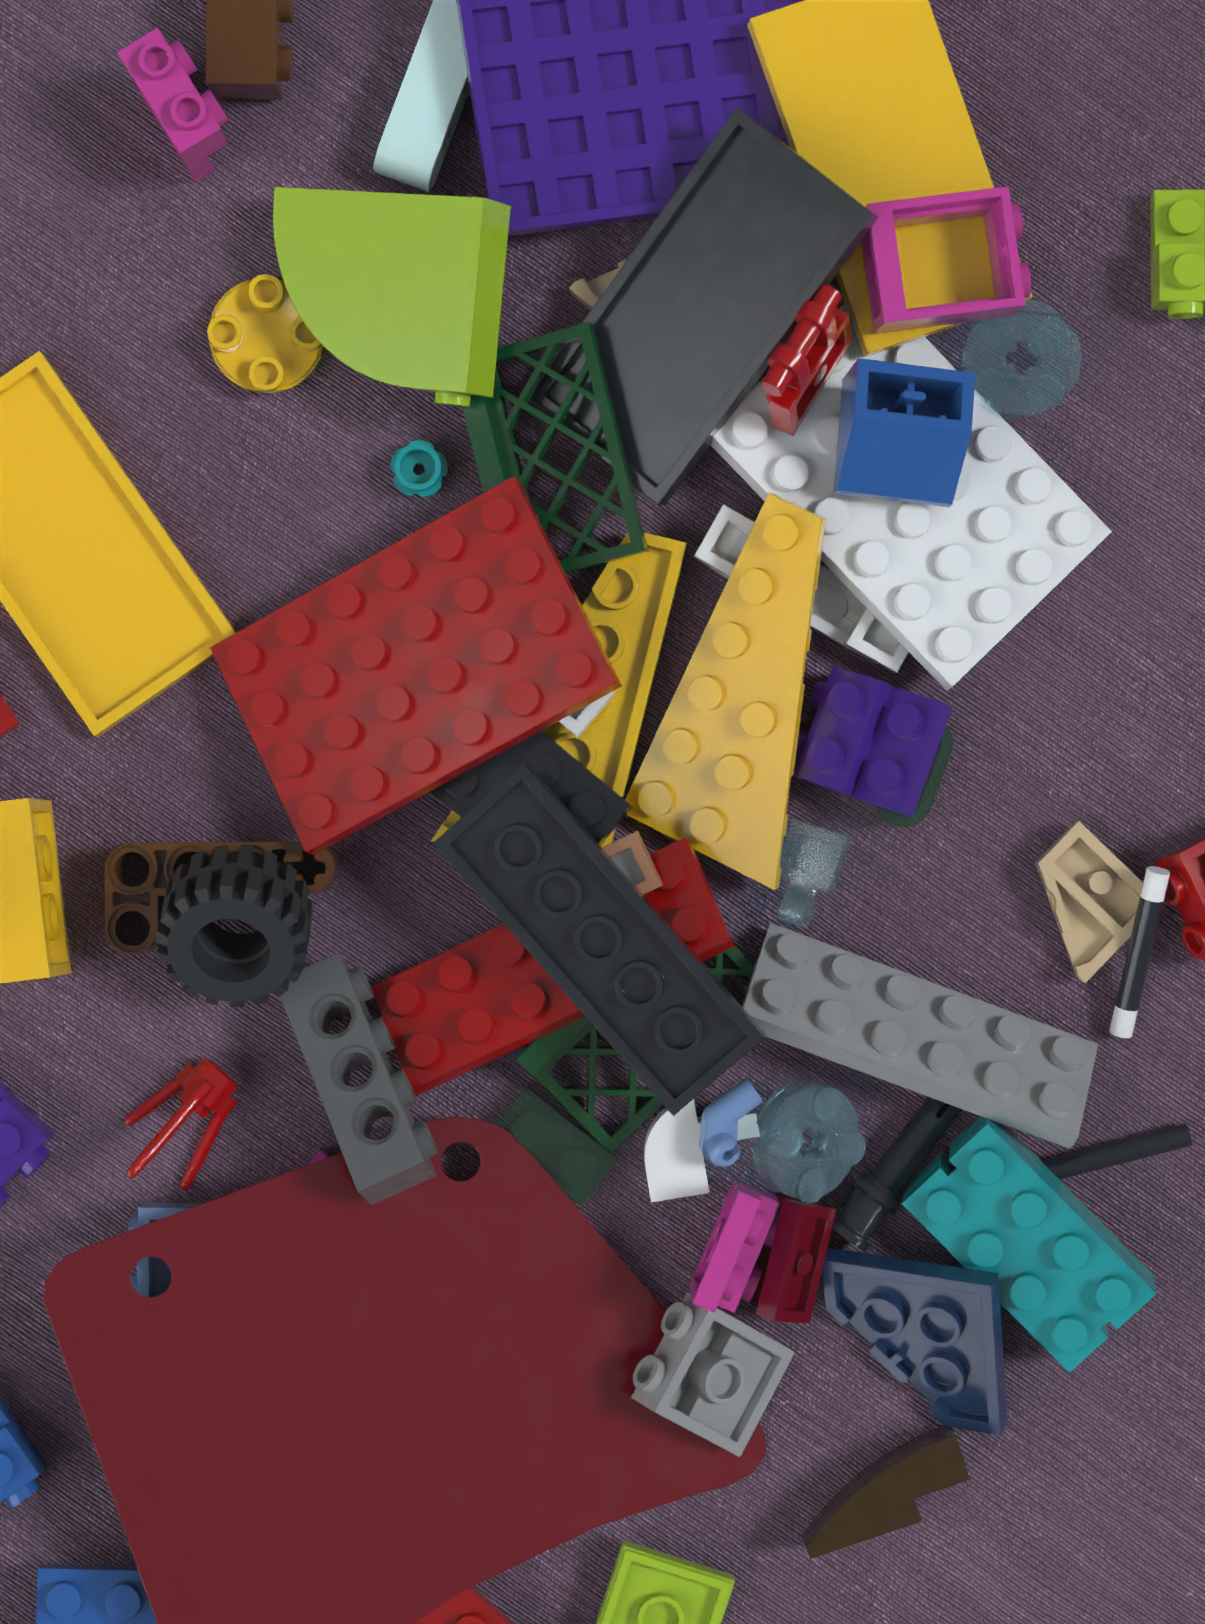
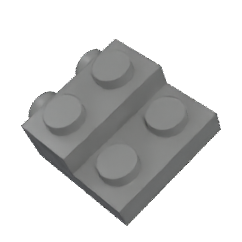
[631,1293,795,1457]

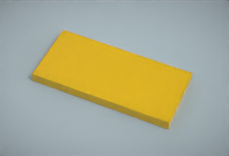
[747,0,1033,358]
[0,351,237,737]

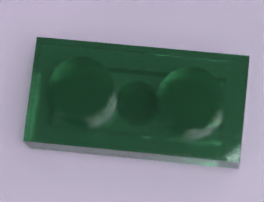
[496,1086,618,1206]

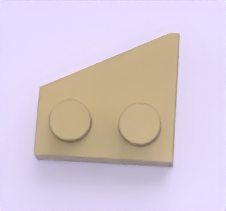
[1035,821,1143,983]

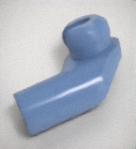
[699,1078,763,1167]

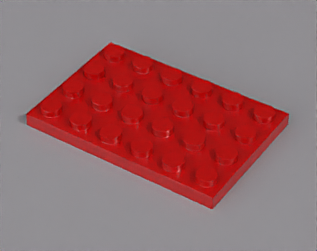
[210,476,622,855]

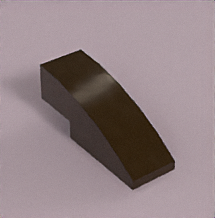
[802,1425,971,1559]

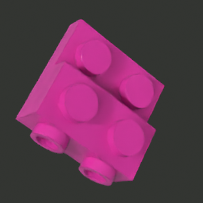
[117,27,229,182]
[689,1179,780,1313]

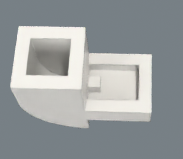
[644,1099,760,1202]

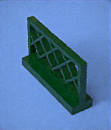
[462,322,649,574]
[513,946,754,1154]

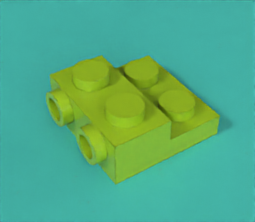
[1150,190,1205,319]

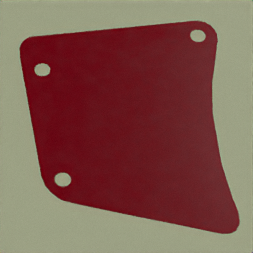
[43,1116,767,1624]

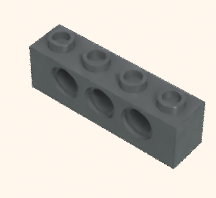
[280,952,438,1206]

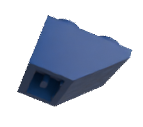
[834,358,976,507]

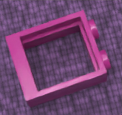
[861,186,1031,334]

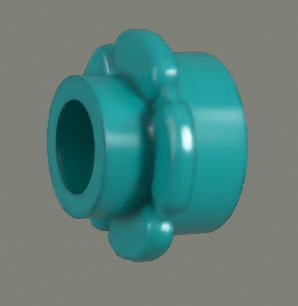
[390,440,448,497]

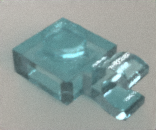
[777,819,851,929]

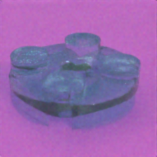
[962,300,1082,419]
[752,1081,866,1203]

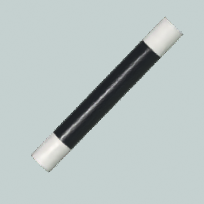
[1109,866,1170,1038]

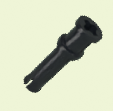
[832,1097,963,1253]

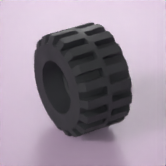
[156,845,313,1007]

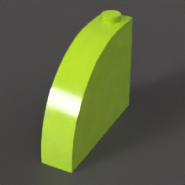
[273,187,511,407]

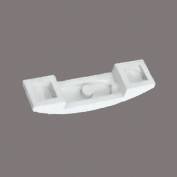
[694,505,908,673]

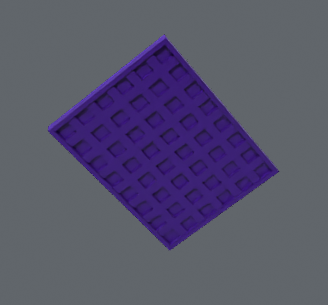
[456,0,804,237]

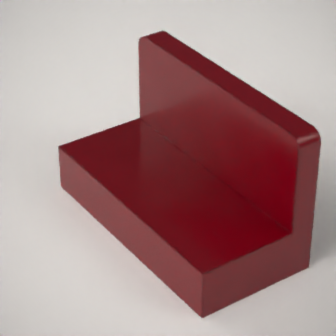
[750,1192,837,1324]

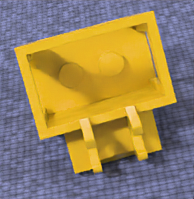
[0,798,72,983]

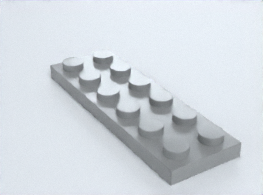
[742,923,1098,1149]

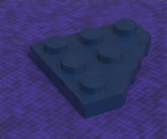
[822,1248,1007,1435]

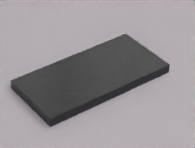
[530,107,878,505]

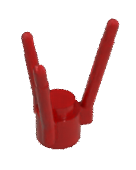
[124,1057,239,1191]

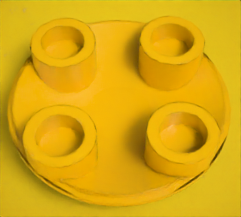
[207,274,324,393]

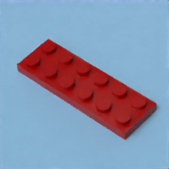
[371,837,735,1096]

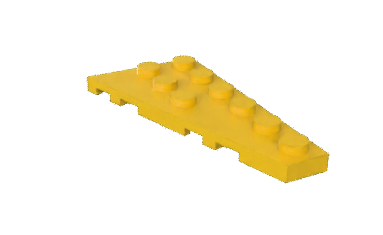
[625,493,826,890]
[431,532,687,848]

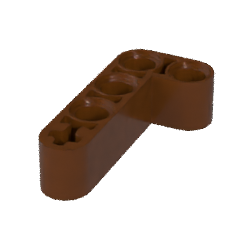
[104,841,340,955]

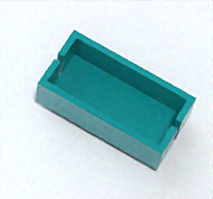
[902,1116,1156,1373]

